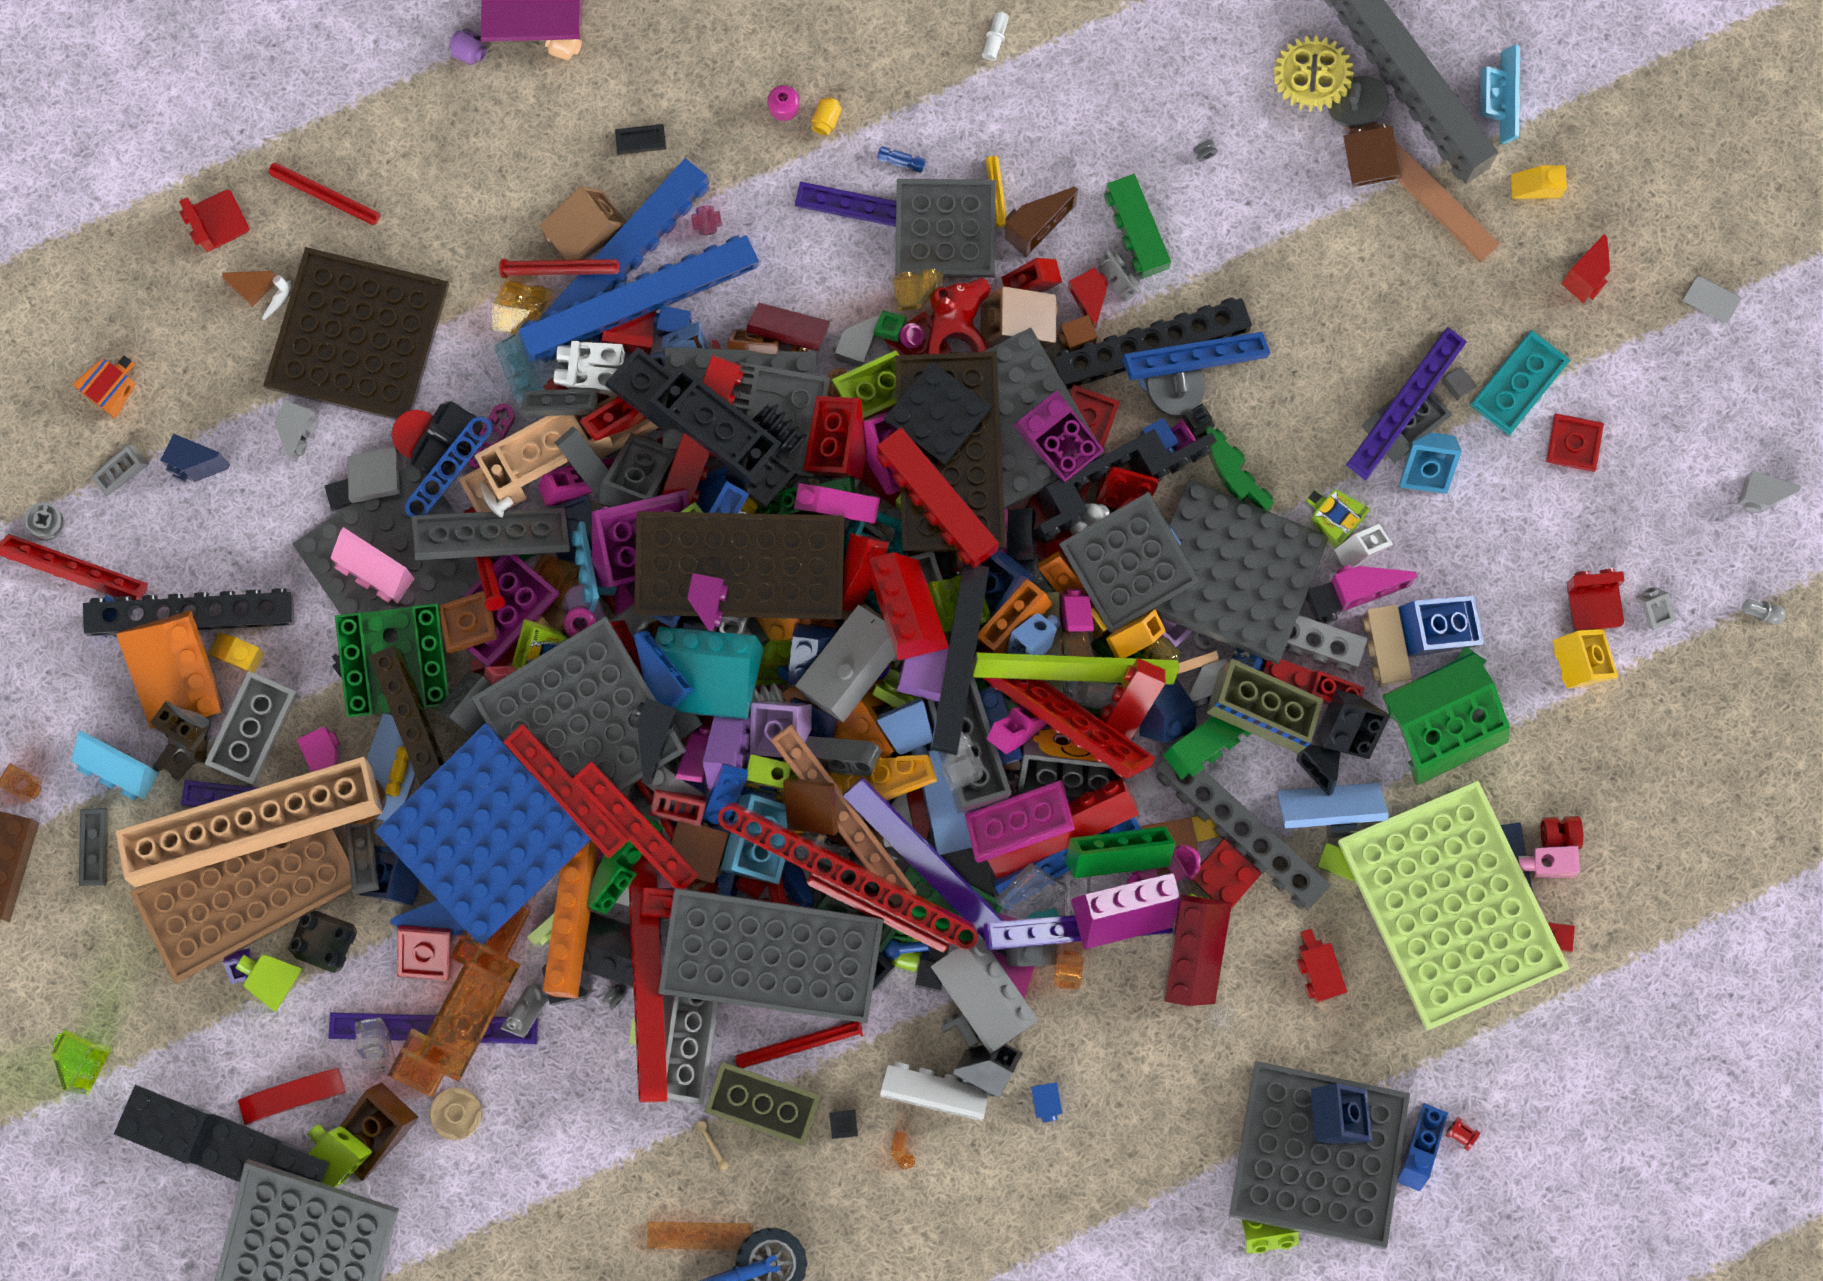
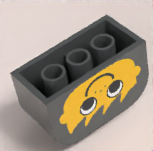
[1018,724,1126,800]

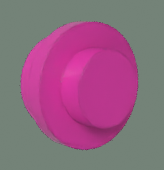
[900,323,924,348]

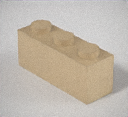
[1361,604,1412,688]

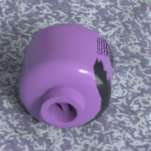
[449,28,487,65]

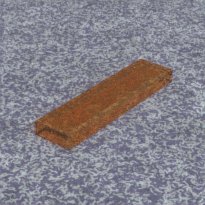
[647,1222,754,1250]

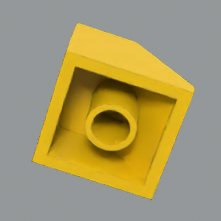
[1552,629,1618,689]

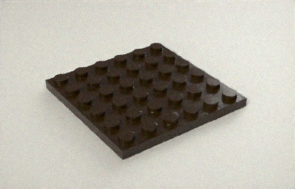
[263,247,450,420]

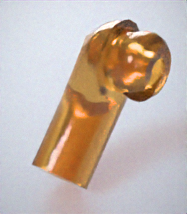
[890,1131,915,1169]

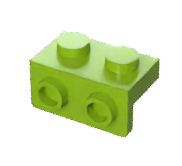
[1241,1219,1299,1254]

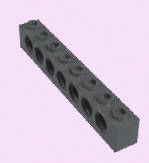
[1155,759,1331,910]

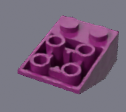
[1012,390,1104,482]

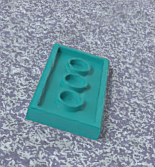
[1470,330,1571,436]

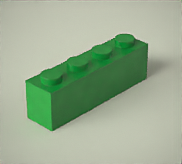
[1104,173,1171,279]
[1163,716,1252,779]
[1065,826,1175,879]

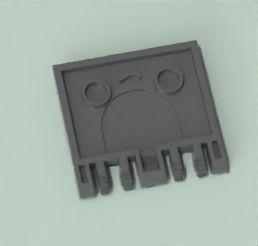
[718,362,830,478]

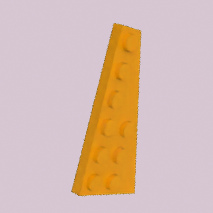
[776,755,937,834]

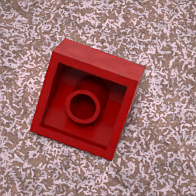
[1561,234,1610,303]

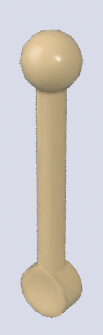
[697,1121,729,1171]

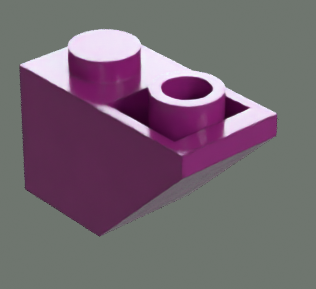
[687,573,728,632]

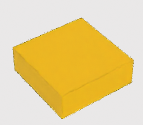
[1192,813,1220,843]

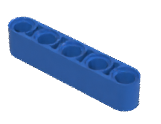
[405,416,493,518]

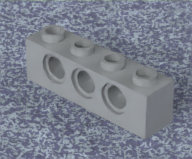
[1285,615,1368,673]

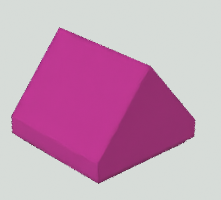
[1171,420,1197,451]

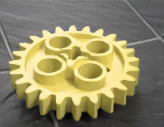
[1273,35,1354,112]

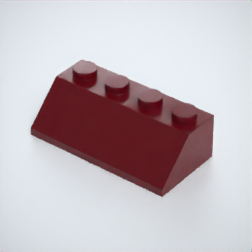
[1164,894,1232,1006]

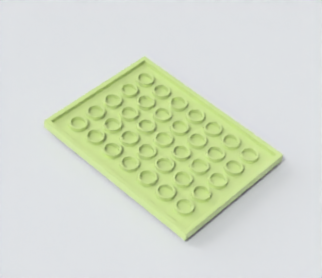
[1338,781,1570,1031]

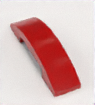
[238,1068,346,1125]

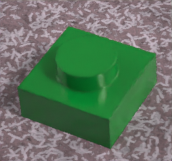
[874,310,907,342]

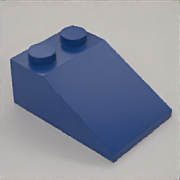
[1398,595,1484,657]

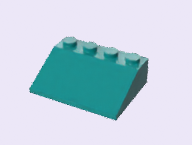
[655,627,764,719]

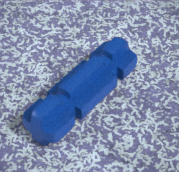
[877,146,925,173]

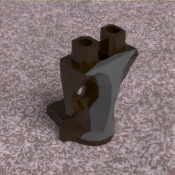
[150,701,211,781]

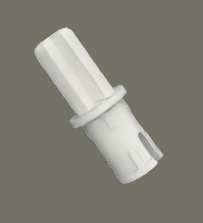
[982,12,1009,61]

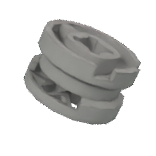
[25,502,65,540]

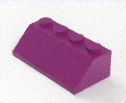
[1071,873,1180,950]

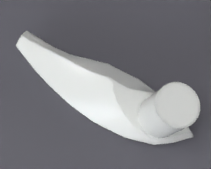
[262,275,291,320]
[480,482,513,517]

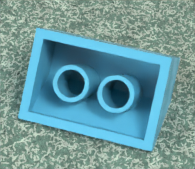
[71,730,159,800]
[721,794,793,884]

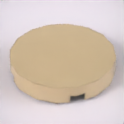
[429,1087,482,1140]

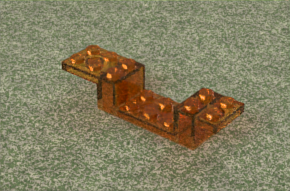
[387,907,531,1098]

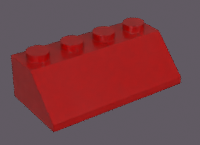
[869,552,948,661]

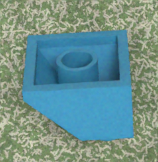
[1399,432,1462,494]

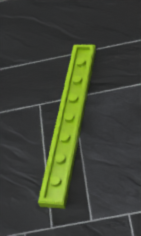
[972,653,1180,685]

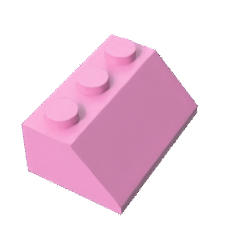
[331,527,415,604]

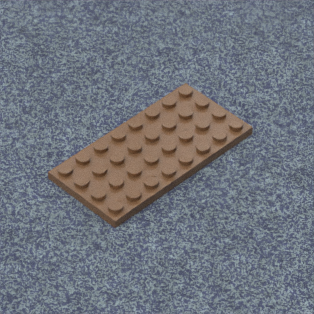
[130,828,352,984]

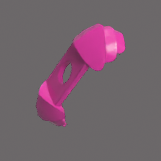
[1126,845,1201,884]

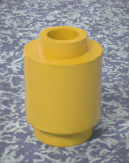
[811,97,842,136]

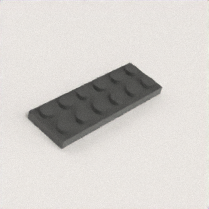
[411,508,569,560]

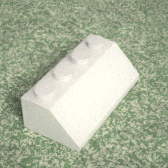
[880,1062,989,1121]

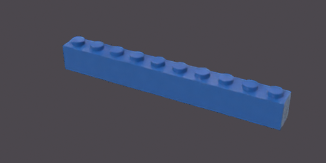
[536,158,709,364]
[518,235,759,363]

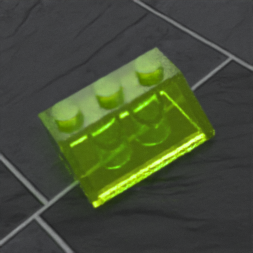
[52,1029,113,1095]

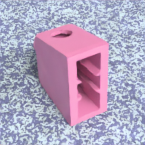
[1518,846,1580,878]

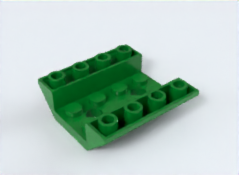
[334,603,449,718]
[1382,652,1510,786]

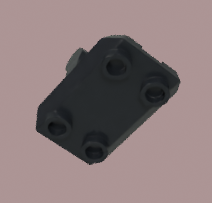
[411,401,483,475]
[288,911,357,973]

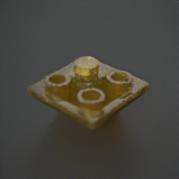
[893,269,943,312]
[491,281,553,334]

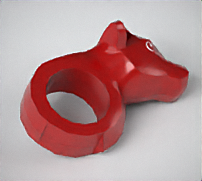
[926,278,991,354]

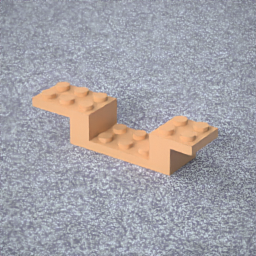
[459,397,659,512]

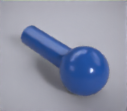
[881,939,930,960]

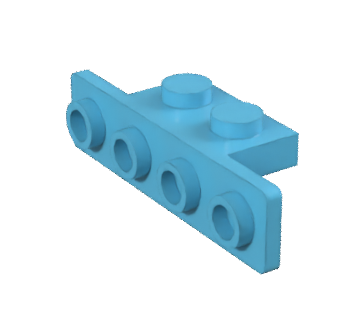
[1480,44,1521,144]
[572,521,617,613]

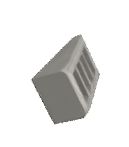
[91,444,149,496]

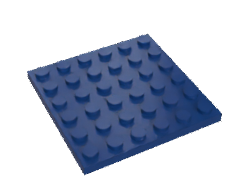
[375,723,591,946]

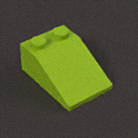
[831,350,899,419]

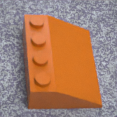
[116,610,224,729]

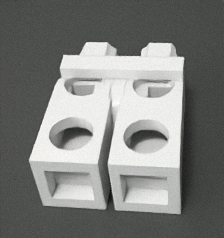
[553,341,625,398]

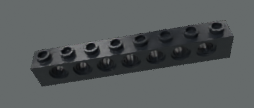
[1052,297,1252,390]
[83,588,294,636]

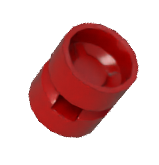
[1540,816,1584,849]

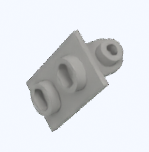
[1097,251,1142,302]
[501,983,548,1038]

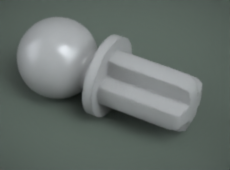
[1742,599,1786,625]

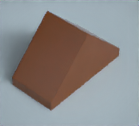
[222,271,276,307]

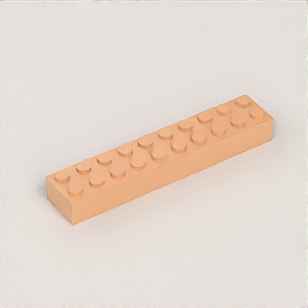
[115,757,383,887]

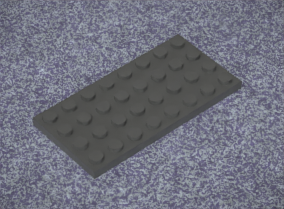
[658,888,884,1023]

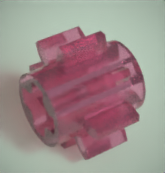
[691,205,722,235]

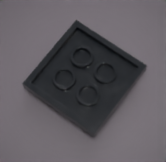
[884,362,992,467]

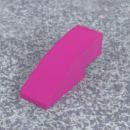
[986,705,1048,754]

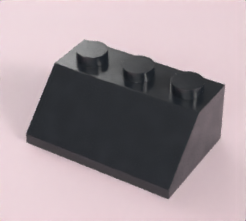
[582,911,662,987]

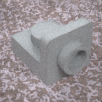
[1636,587,1676,630]

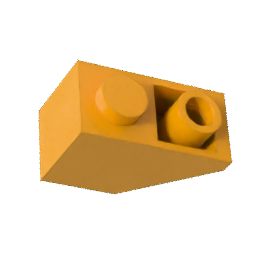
[1106,609,1166,658]

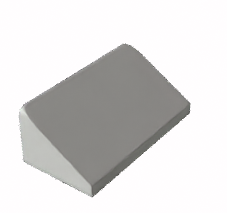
[1682,275,1742,324]

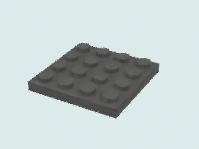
[895,179,996,278]
[1059,492,1200,633]

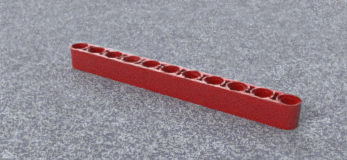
[718,802,978,949]
[628,854,668,1103]

